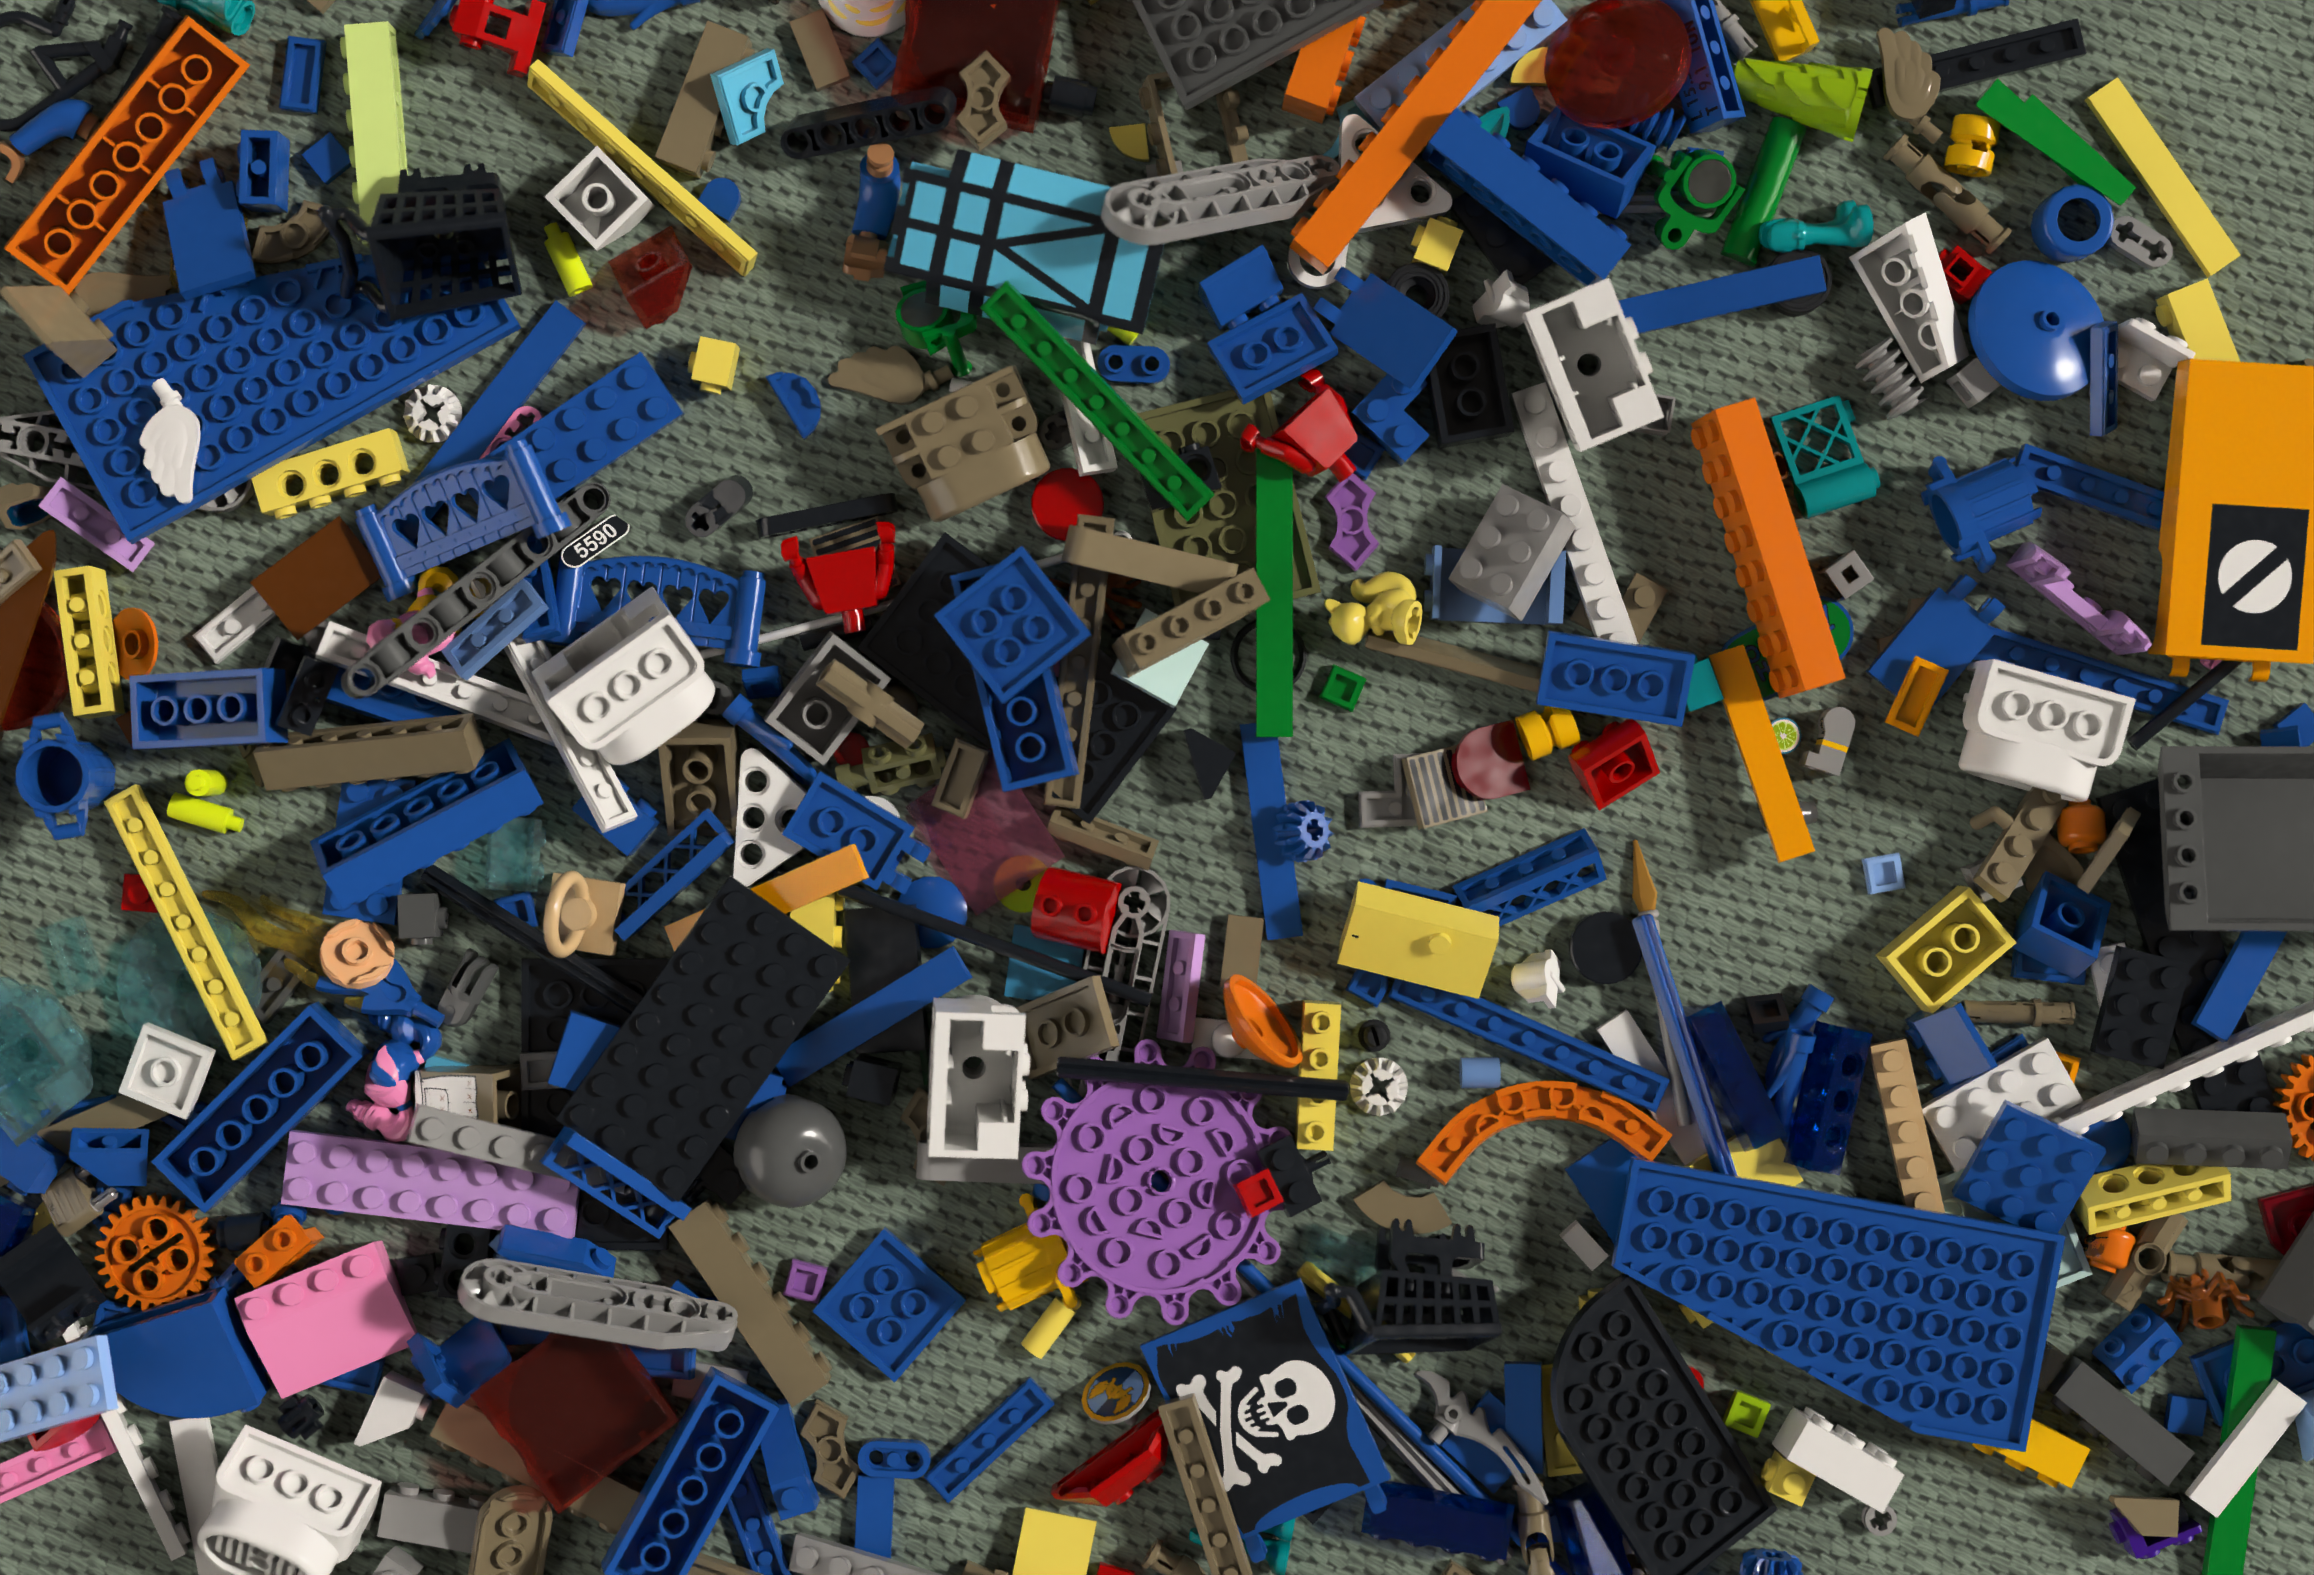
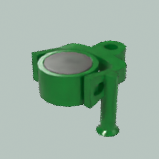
[1645,149,1746,250]
[895,281,985,377]

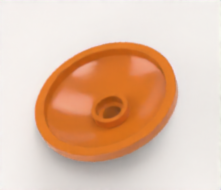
[1223,974,1303,1068]

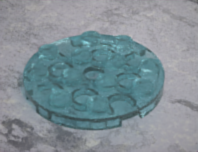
[116,910,263,1050]

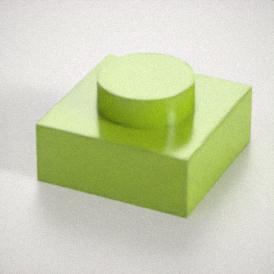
[1722,1389,1771,1438]

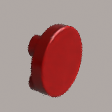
[1031,468,1104,541]

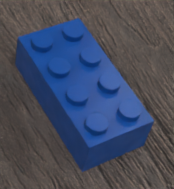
[129,668,288,750]

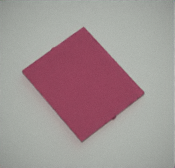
[906,747,1065,916]

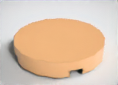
[319,919,395,989]

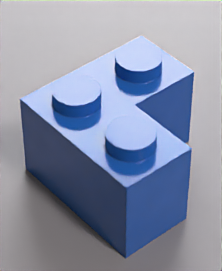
[1350,374,1430,466]

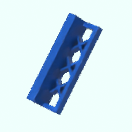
[614,808,736,941]
[1452,828,1607,927]
[540,1126,692,1239]

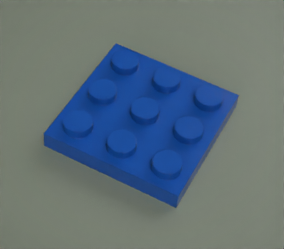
[934,546,1092,704]
[1952,1100,2106,1233]
[812,1227,967,1383]

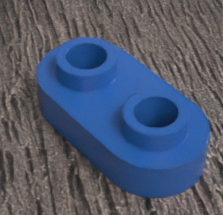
[1098,345,1170,384]
[857,1438,931,1479]

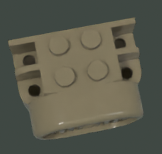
[875,365,1050,523]

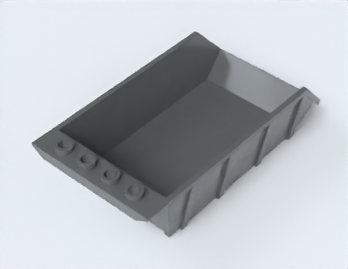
[2158,746,2314,931]

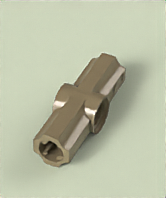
[816,659,924,749]
[2100,1213,2188,1312]

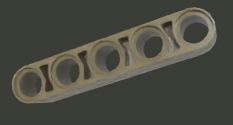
[1061,524,1239,594]

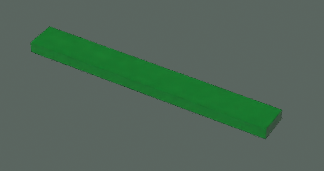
[980,281,1215,521]
[1256,448,1293,737]
[2202,1324,2277,1575]

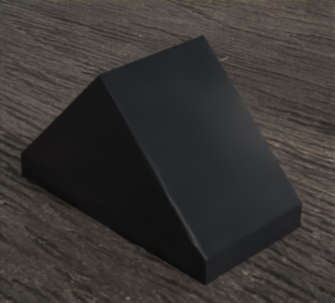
[1184,728,1236,800]

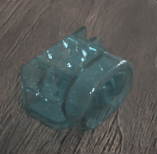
[0,977,95,1147]

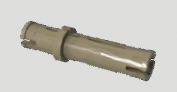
[1961,998,2076,1027]

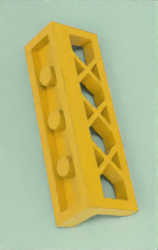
[1749,0,1820,62]

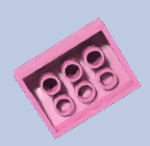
[234,1241,417,1399]

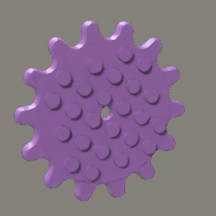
[1021,1039,1292,1325]

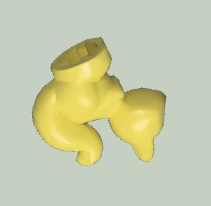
[1324,571,1423,646]

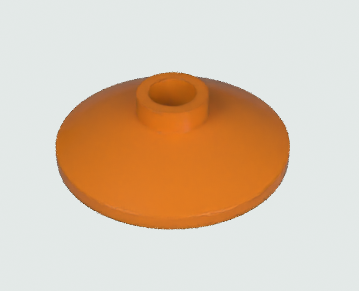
[113,608,158,680]

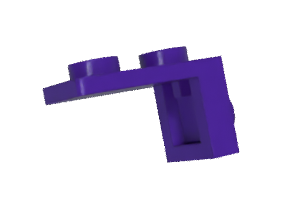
[2109,1508,2202,1559]

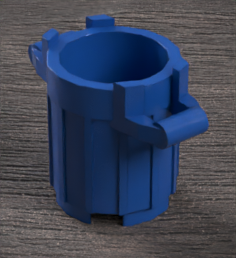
[1921,456,2042,573]
[16,712,116,841]

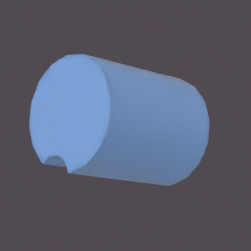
[1459,1057,1501,1088]

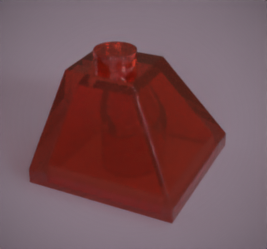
[608,226,693,329]

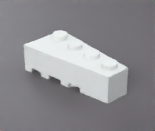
[1849,212,1969,383]

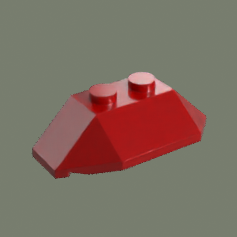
[1051,1409,1169,1507]

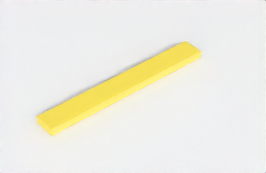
[527,59,758,277]
[103,784,269,1060]

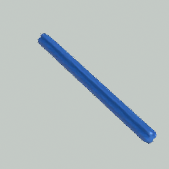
[1632,914,1738,1176]

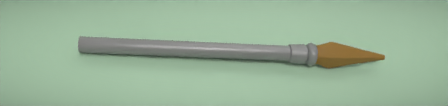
[1632,840,1692,1126]

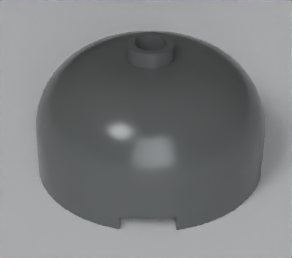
[734,1094,847,1208]

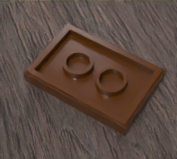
[250,516,381,641]

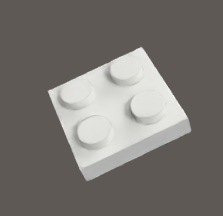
[118,1023,216,1120]

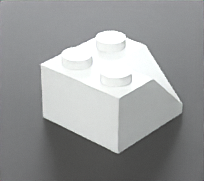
[545,146,655,251]

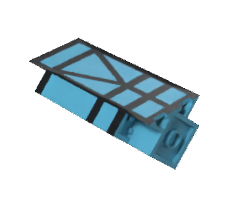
[883,149,1165,345]

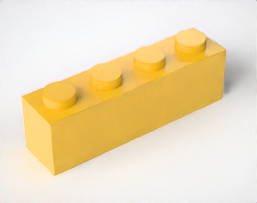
[1971,1418,2090,1488]

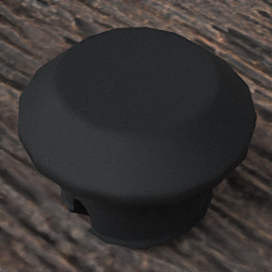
[1358,1019,1390,1052]

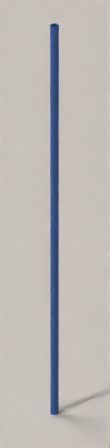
[1051,1077,1569,1575]

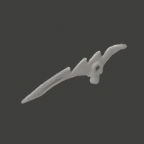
[1414,1370,1549,1505]

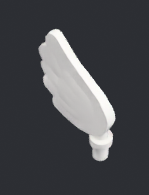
[140,378,201,504]

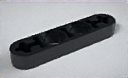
[756,493,898,539]

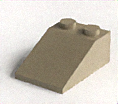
[0,286,118,378]
[658,719,741,836]

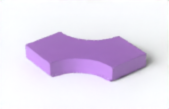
[1324,473,1379,572]

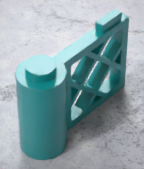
[1770,395,1880,519]

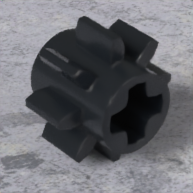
[277,1393,324,1440]

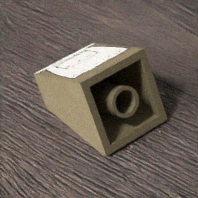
[413,1064,521,1129]

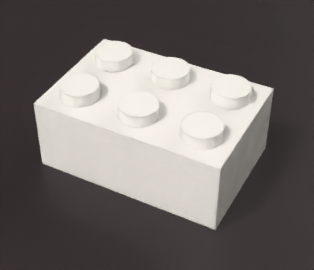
[1772,1406,1904,1513]

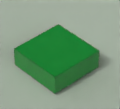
[1319,664,1367,712]

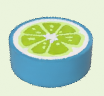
[1771,718,1802,754]

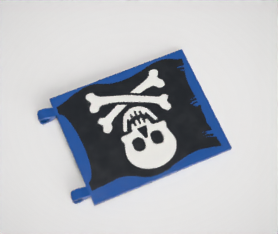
[1140,1278,1391,1563]

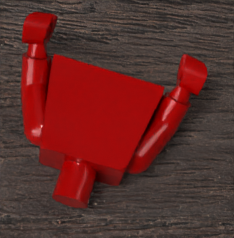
[1240,369,1358,482]
[781,522,895,634]

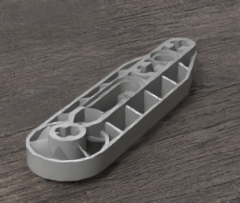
[1101,155,1340,245]
[0,410,255,512]
[1068,866,1170,1096]
[457,1258,738,1352]

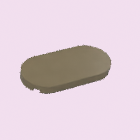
[468,1485,553,1575]

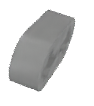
[2107,216,2173,270]

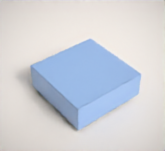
[1862,852,1906,895]

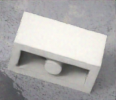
[1559,1220,1609,1271]

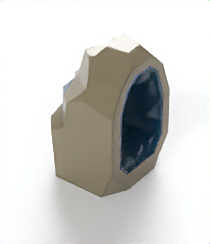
[0,482,52,530]

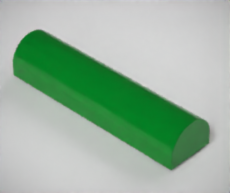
[1720,117,1807,267]

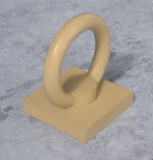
[543,871,626,958]

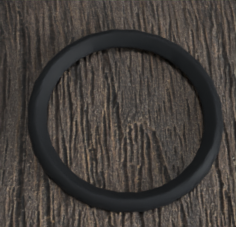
[1230,620,1307,692]

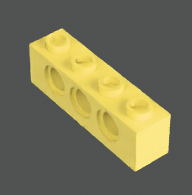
[251,428,410,520]
[54,565,125,719]
[1295,1000,1341,1151]
[2074,1164,2231,1235]

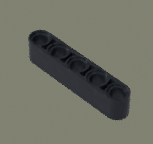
[780,86,957,159]

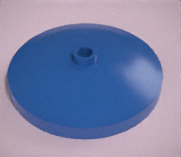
[1968,260,2104,401]

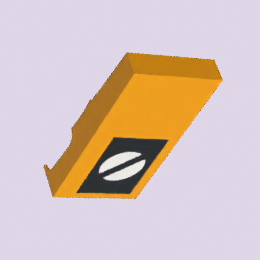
[2147,359,2314,682]

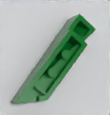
[1975,79,2136,206]

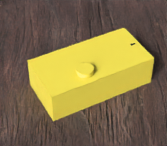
[1337,881,1499,999]

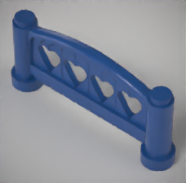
[355,439,572,602]
[544,556,766,668]

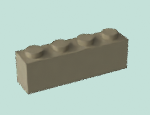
[655,20,755,179]

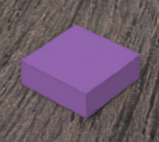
[783,1258,828,1304]

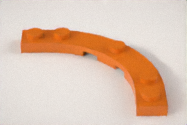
[1416,1081,1673,1186]

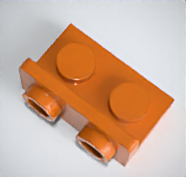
[234,1214,325,1289]

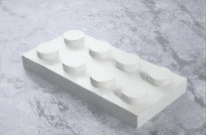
[1921,1036,2083,1172]

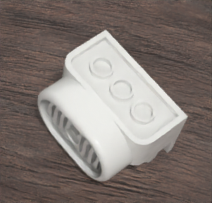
[1522,278,1664,452]
[532,587,715,765]
[1958,659,2136,802]
[927,995,1030,1159]
[198,1424,382,1575]

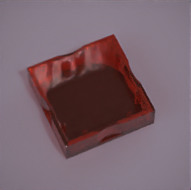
[891,0,1060,133]
[470,1332,682,1514]

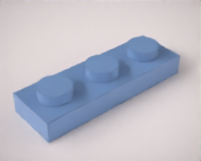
[441,579,549,681]

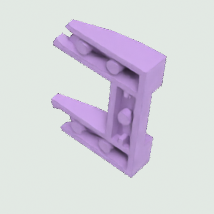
[2005,542,2152,655]

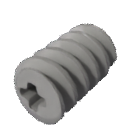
[1855,336,1928,420]

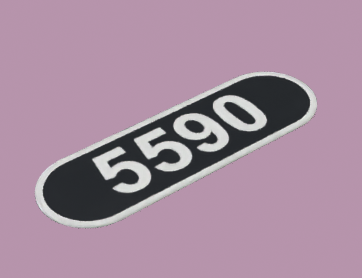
[561,515,630,568]

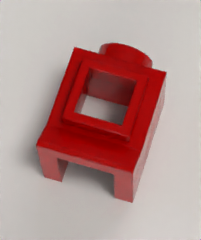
[1938,245,1992,305]

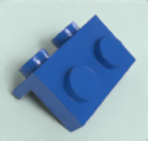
[2092,1304,2183,1394]

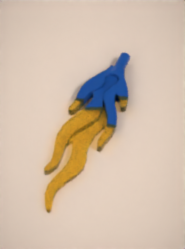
[202,890,445,1028]

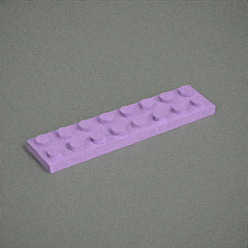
[281,1130,581,1239]

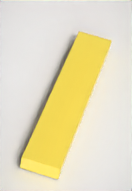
[2085,77,2241,278]

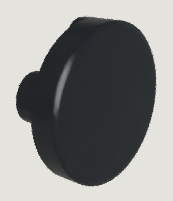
[1569,911,1642,984]

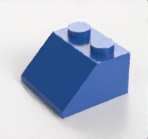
[1198,244,1284,331]
[2011,871,2111,979]
[1905,1000,1998,1085]

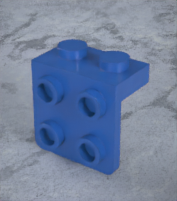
[407,1317,512,1408]

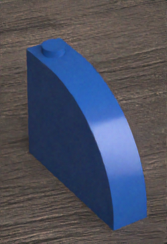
[81,1286,271,1418]

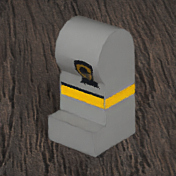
[1798,707,1855,776]

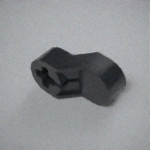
[685,475,753,537]

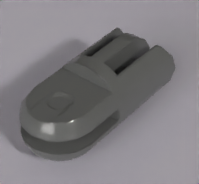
[437,948,499,1027]

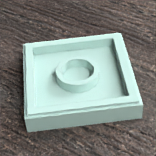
[1110,608,1209,708]

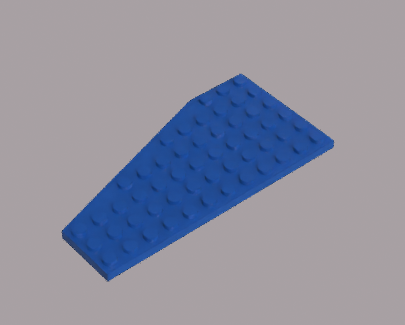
[23,254,521,544]
[1611,1157,2066,1452]

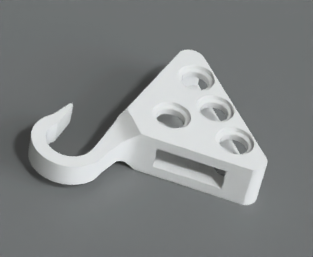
[1287,114,1452,289]
[733,748,900,887]

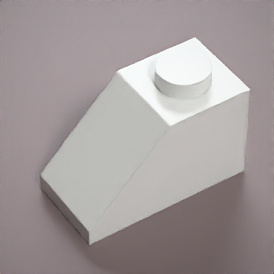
[354,1371,432,1447]

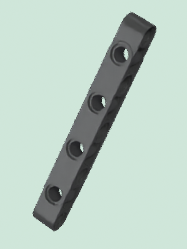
[341,482,611,699]

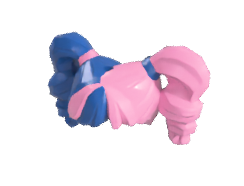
[346,1014,442,1143]

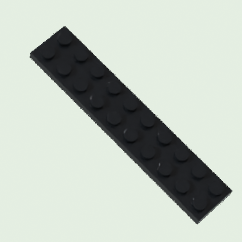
[2096,778,2279,1113]

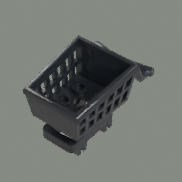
[317,163,522,321]
[1311,1218,1502,1355]

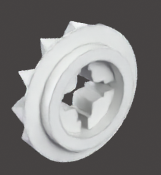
[403,384,462,443]
[1350,1057,1408,1116]

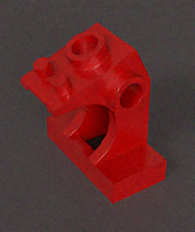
[450,0,547,78]

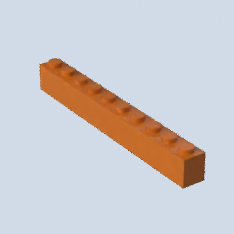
[1289,0,1542,274]

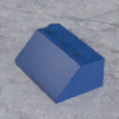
[1524,103,1656,219]

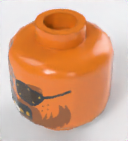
[2082,1226,2136,1274]

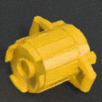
[973,1193,1089,1312]

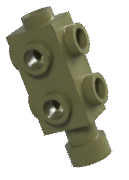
[835,733,947,795]

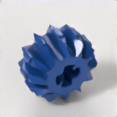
[1272,800,1334,862]
[1739,1547,1803,1575]

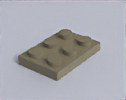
[1016,976,1120,1079]

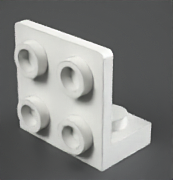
[2118,318,2196,402]

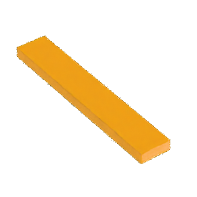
[1707,644,1815,863]
[664,844,869,952]

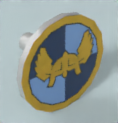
[1081,1362,1151,1425]

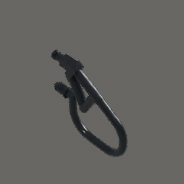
[0,0,133,132]

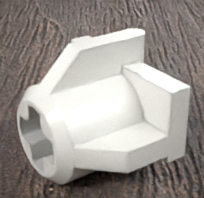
[1472,270,1530,328]
[1511,949,1565,1009]

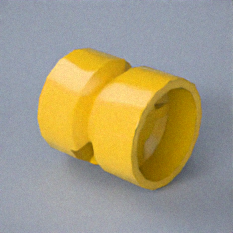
[1943,114,2001,177]
[1515,706,1580,761]

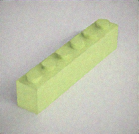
[340,21,408,249]

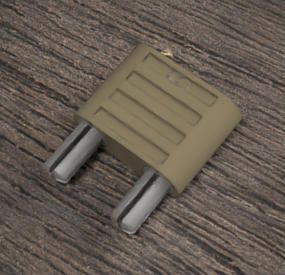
[41,1164,118,1237]

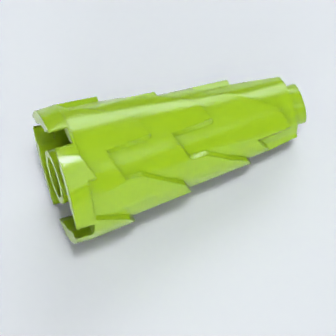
[1731,58,1873,142]

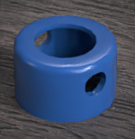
[2031,184,2114,263]

